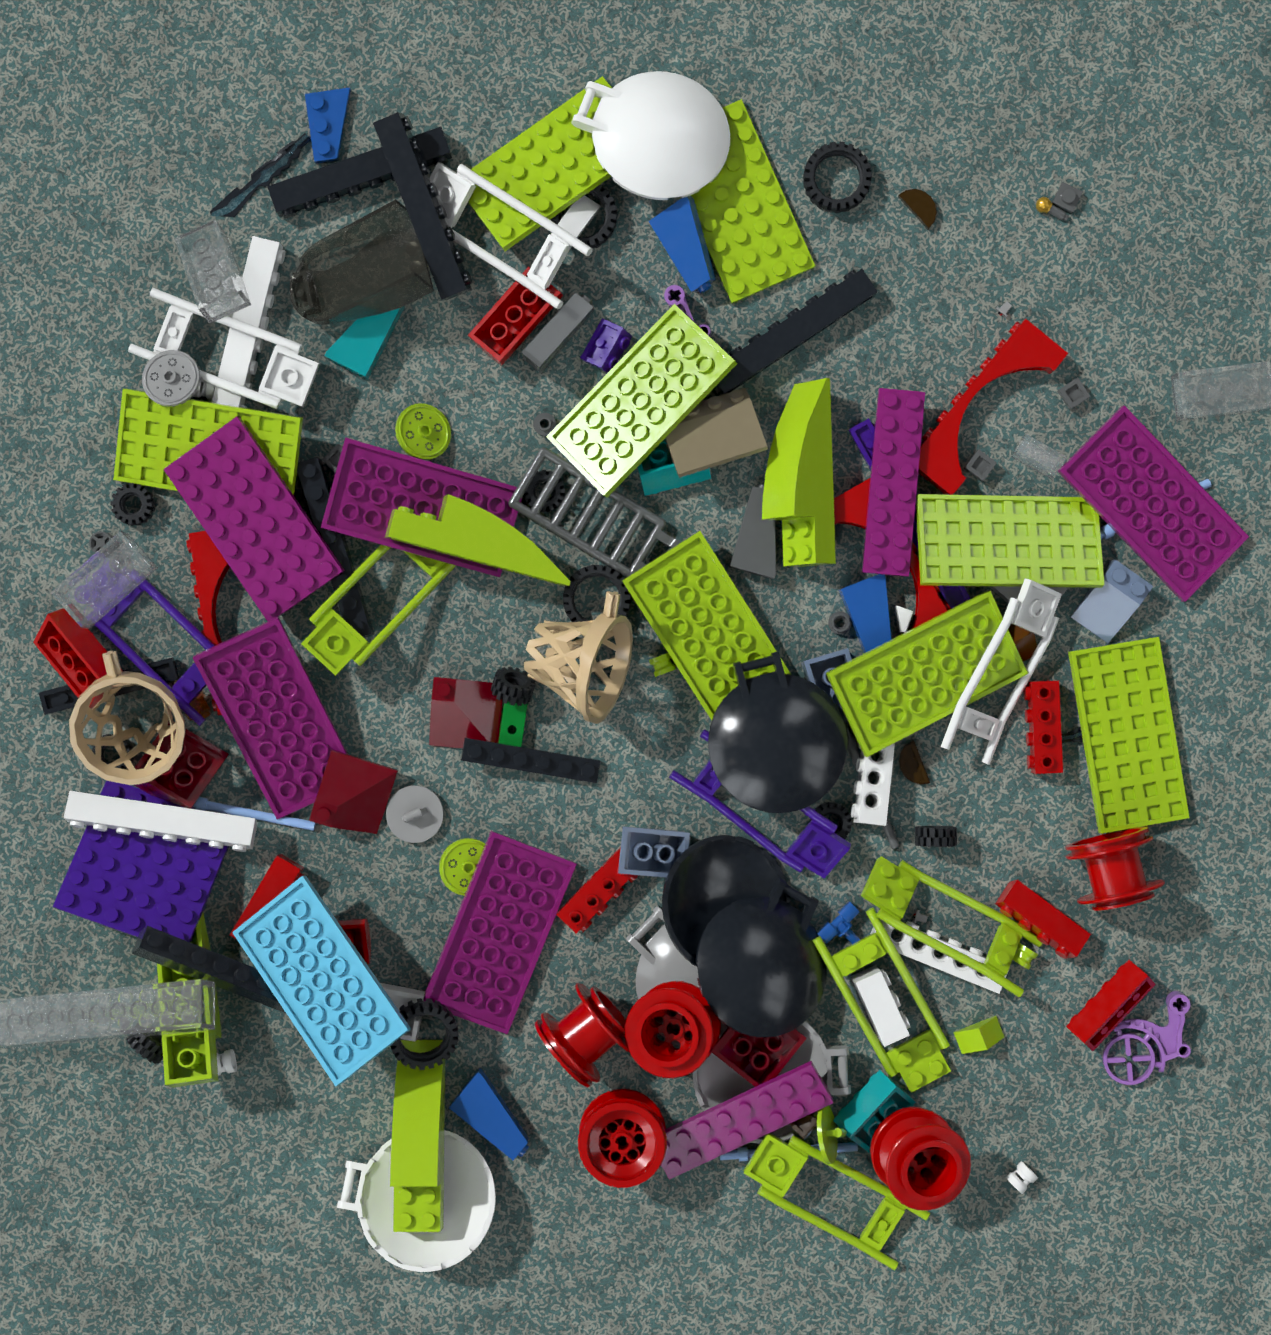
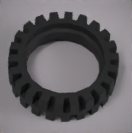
[803,141,872,213]
[551,184,617,249]
[563,565,631,622]
[390,998,459,1070]

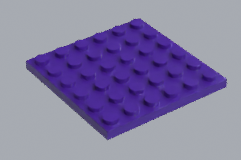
[52,781,229,942]

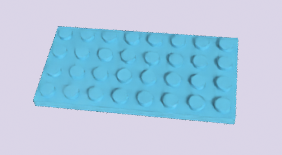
[232,876,411,1086]

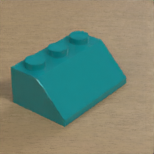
[637,440,712,496]
[833,1070,916,1153]

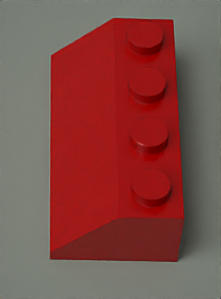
[33,606,123,708]

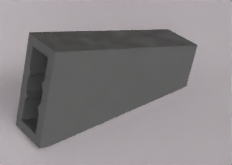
[522,293,594,374]
[729,484,776,579]

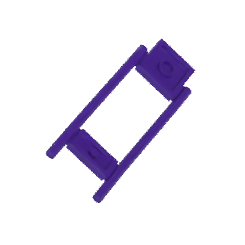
[77,561,214,726]
[669,729,851,879]

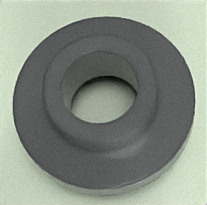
[533,413,556,436]
[828,611,851,634]

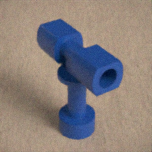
[817,901,860,944]

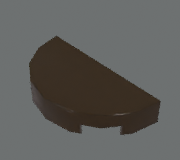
[898,189,937,230]
[899,740,930,784]

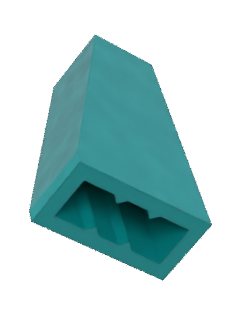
[324,292,405,380]

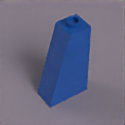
[649,196,716,294]
[839,574,891,653]
[449,1068,529,1160]

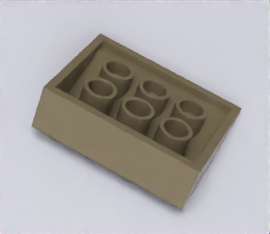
[664,388,768,478]

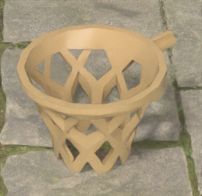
[524,591,633,724]
[69,651,186,785]

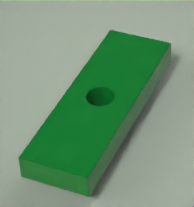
[498,702,528,747]

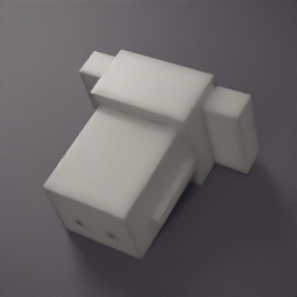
[995,301,1012,318]
[912,909,928,923]

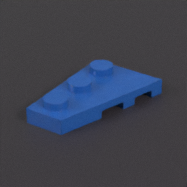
[305,87,351,164]

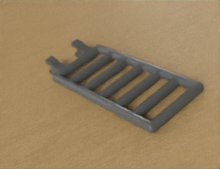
[508,447,681,577]

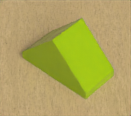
[953,1016,1004,1054]

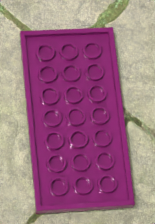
[1058,405,1249,602]
[163,416,345,621]
[321,437,522,578]
[193,617,348,819]
[423,830,577,1034]

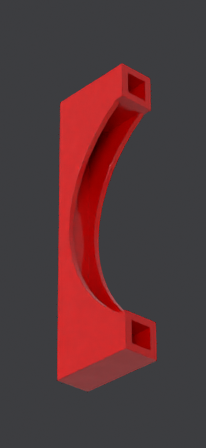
[918,319,1068,495]
[834,478,951,629]
[186,531,230,716]

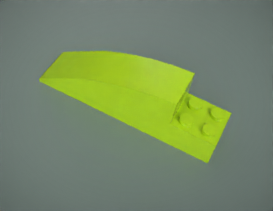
[762,378,836,567]
[385,494,571,586]
[157,913,222,1088]
[390,1040,445,1232]

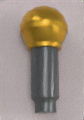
[1036,197,1069,221]

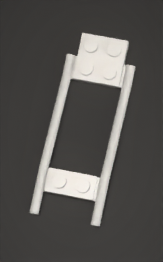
[429,162,593,309]
[128,288,320,409]
[941,579,1062,765]

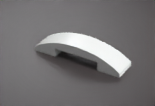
[533,195,601,263]

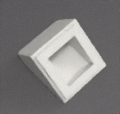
[894,606,913,633]

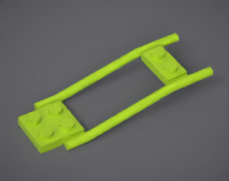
[301,545,456,676]
[861,856,1042,997]
[812,907,951,1093]
[743,1133,930,1270]

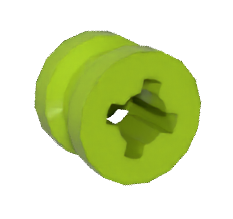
[649,653,676,677]
[1013,943,1038,970]

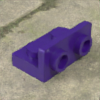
[580,318,632,374]

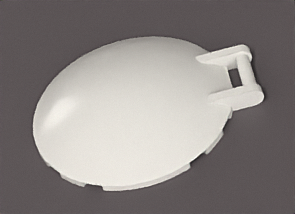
[571,71,730,200]
[337,1130,496,1272]

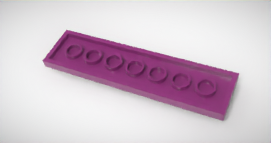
[862,388,925,577]
[661,1061,833,1180]

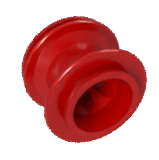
[1065,827,1165,911]
[625,981,721,1079]
[535,983,629,1088]
[578,1089,667,1188]
[870,1107,971,1211]

